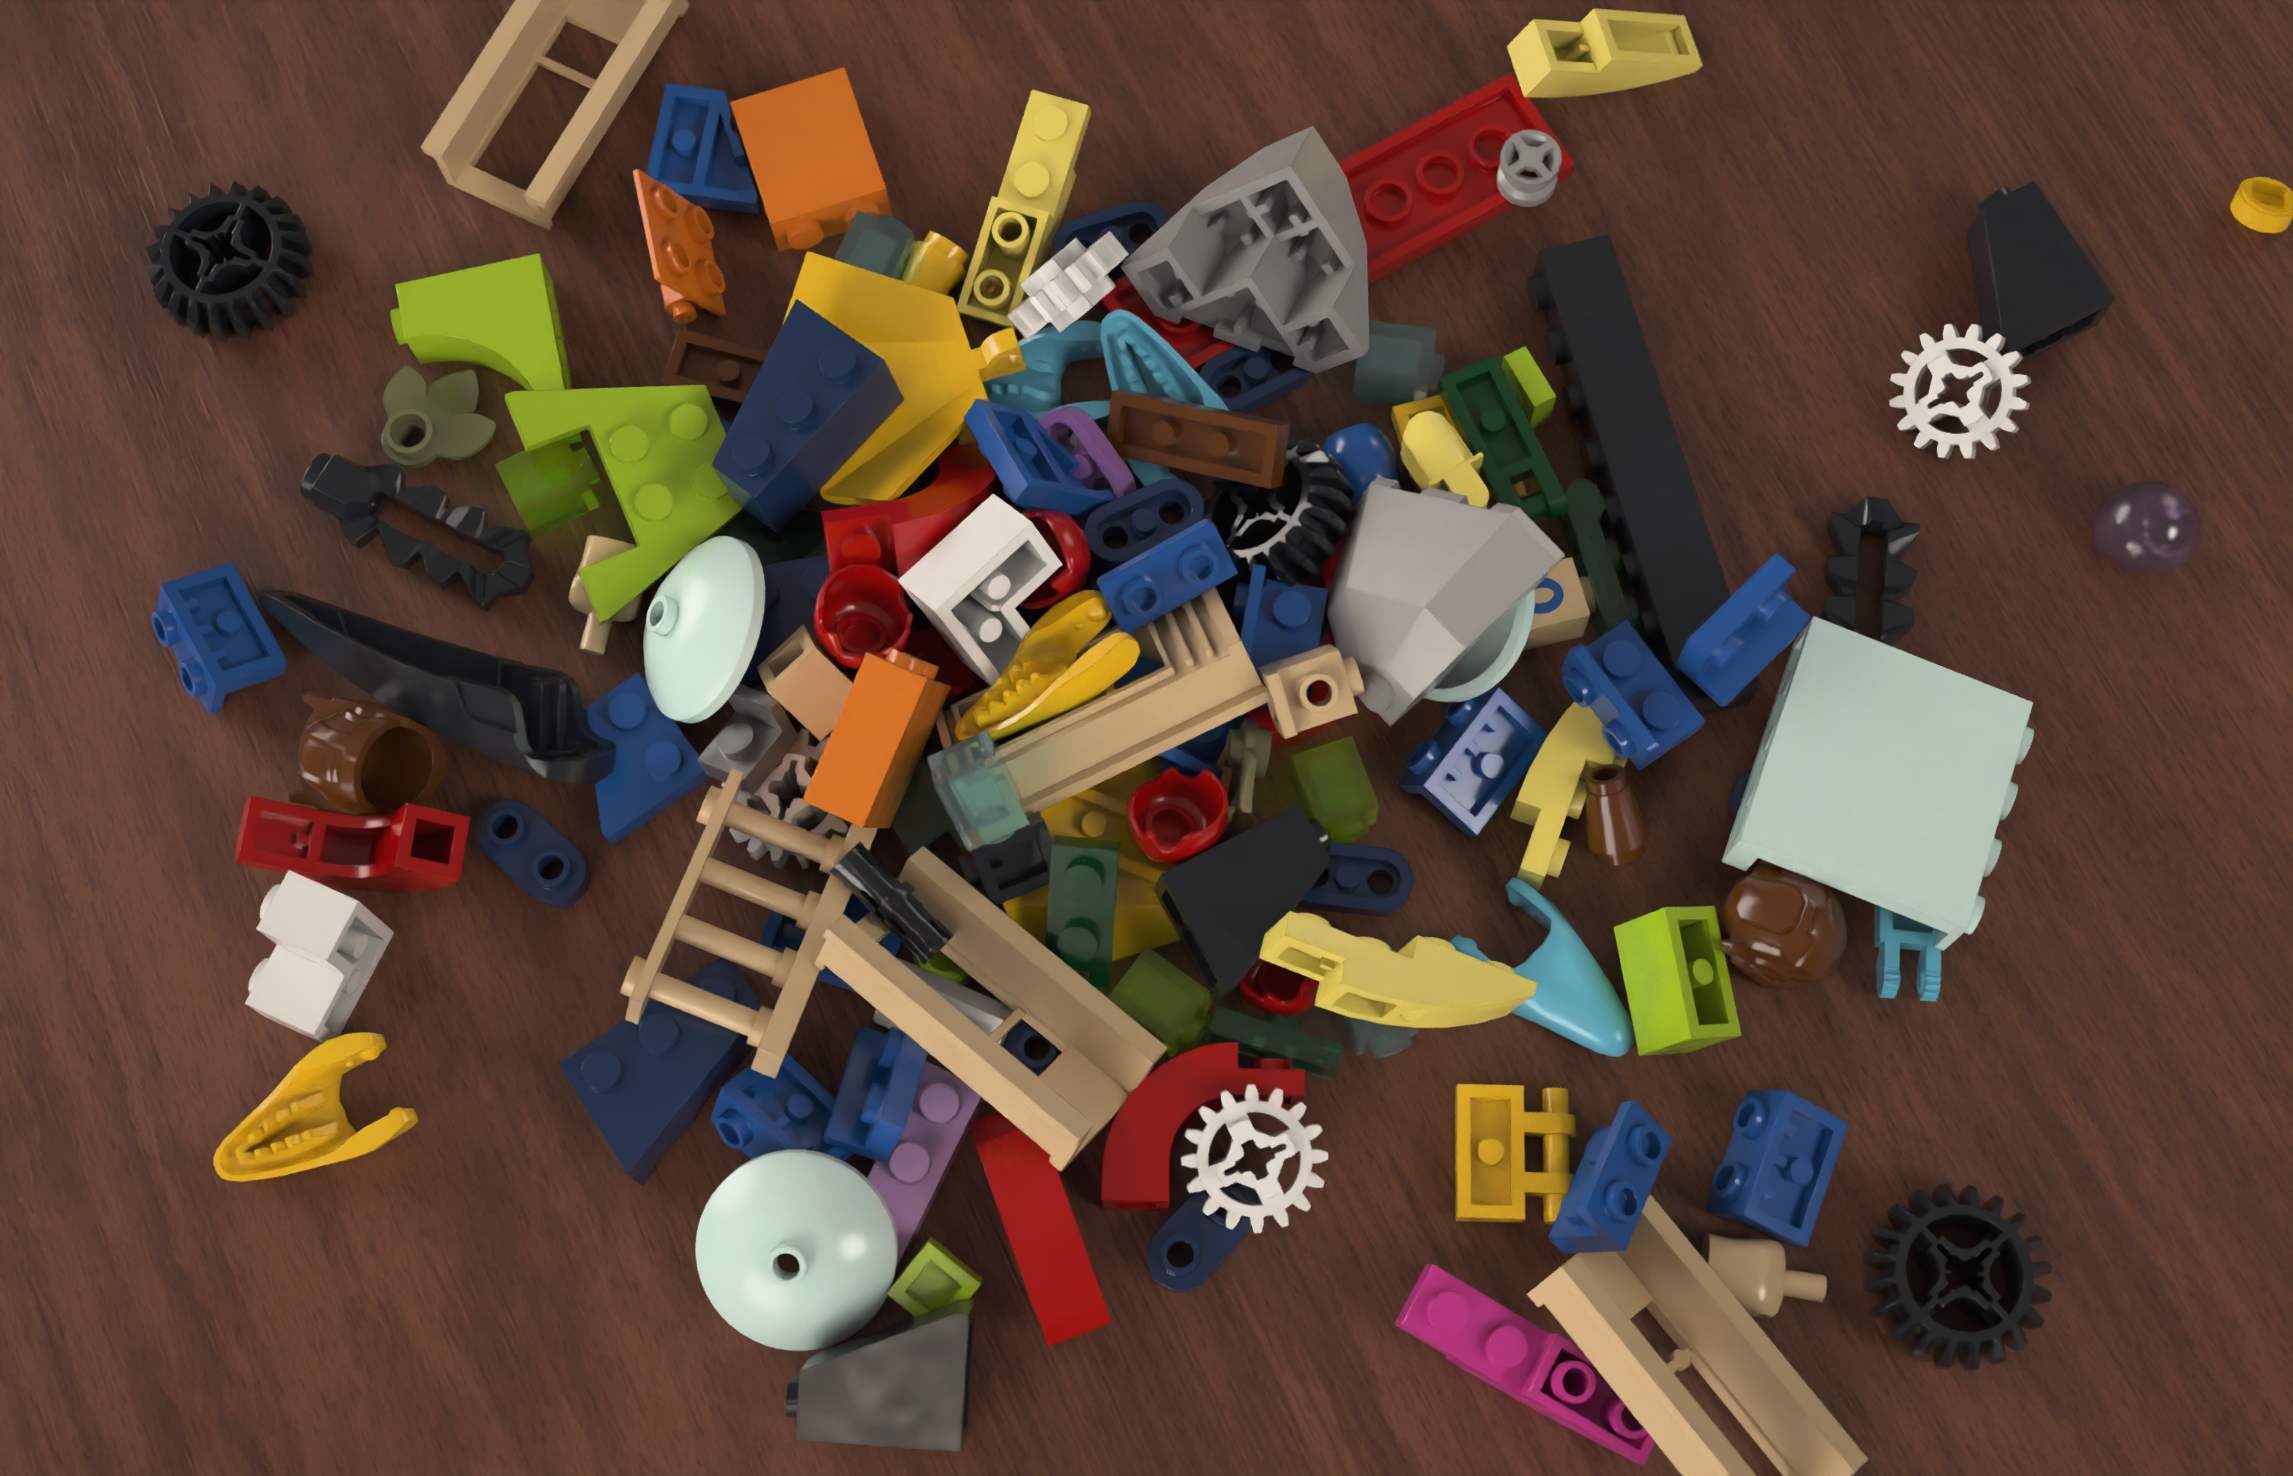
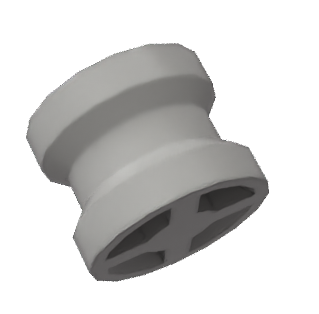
[1496,130,1562,207]

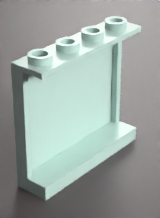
[1721,616,2034,950]

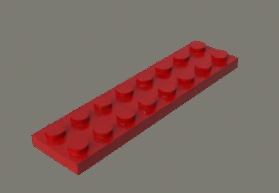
[1098,72,1575,375]

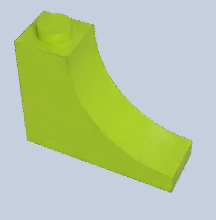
[390,253,582,446]

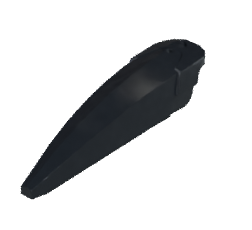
[260,590,617,785]

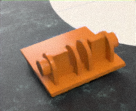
[633,169,727,324]

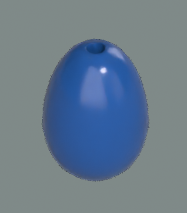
[1323,423,1401,506]

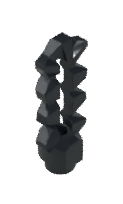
[301,453,535,612]
[1819,496,1920,646]

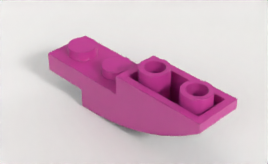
[1394,1264,1655,1465]

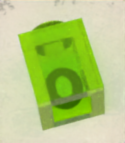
[495,438,601,538]
[1290,735,1379,843]
[1108,946,1213,1057]

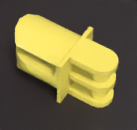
[1400,410,1489,509]

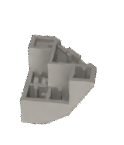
[1121,126,1370,374]
[1326,477,1565,727]

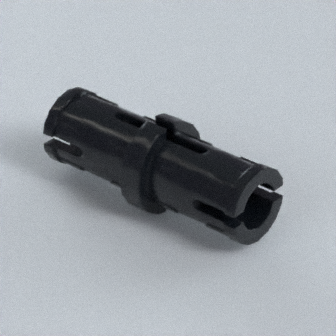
[829,841,954,965]

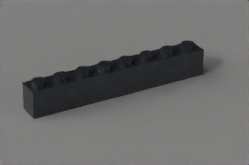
[1527,234,1761,716]

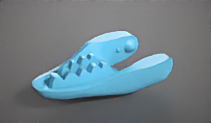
[1100,309,1230,486]
[983,320,1110,428]
[1449,877,1635,1057]

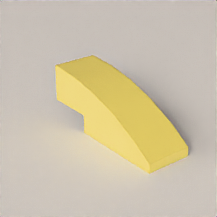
[1507,8,1703,98]

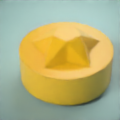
[2230,177,2293,233]

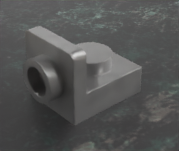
[697,683,799,795]

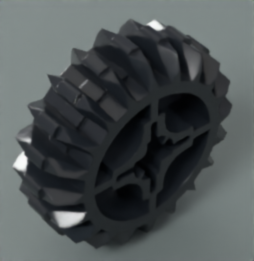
[145,181,314,343]
[1202,435,1357,594]
[1863,1184,2052,1371]

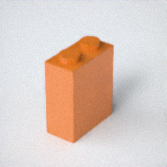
[730,67,893,252]
[802,647,951,829]

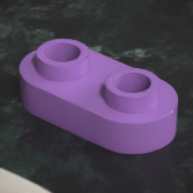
[1038,407,1136,520]

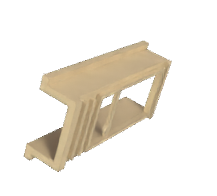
[421,0,689,230]
[936,587,1270,834]
[814,846,1167,1172]
[1527,1194,1868,1476]

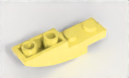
[957,89,1091,330]
[1510,701,1627,893]
[1259,911,1537,1028]

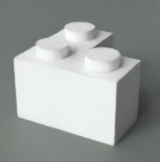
[898,494,1063,687]
[245,870,395,1043]

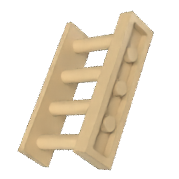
[620,768,878,1079]

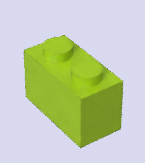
[1614,906,1742,1056]

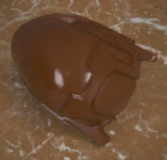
[288,691,448,816]
[1718,859,1848,990]

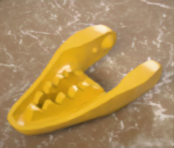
[955,590,1140,746]
[213,1032,419,1182]

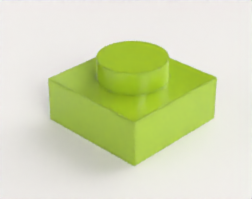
[1501,346,1556,429]
[886,1237,983,1317]

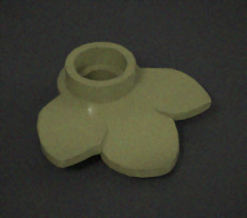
[382,365,498,468]
[1220,718,1271,843]

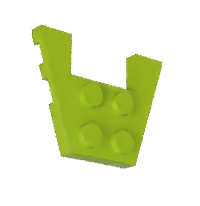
[505,385,745,626]

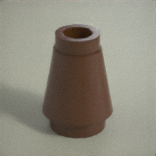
[1585,764,1650,865]

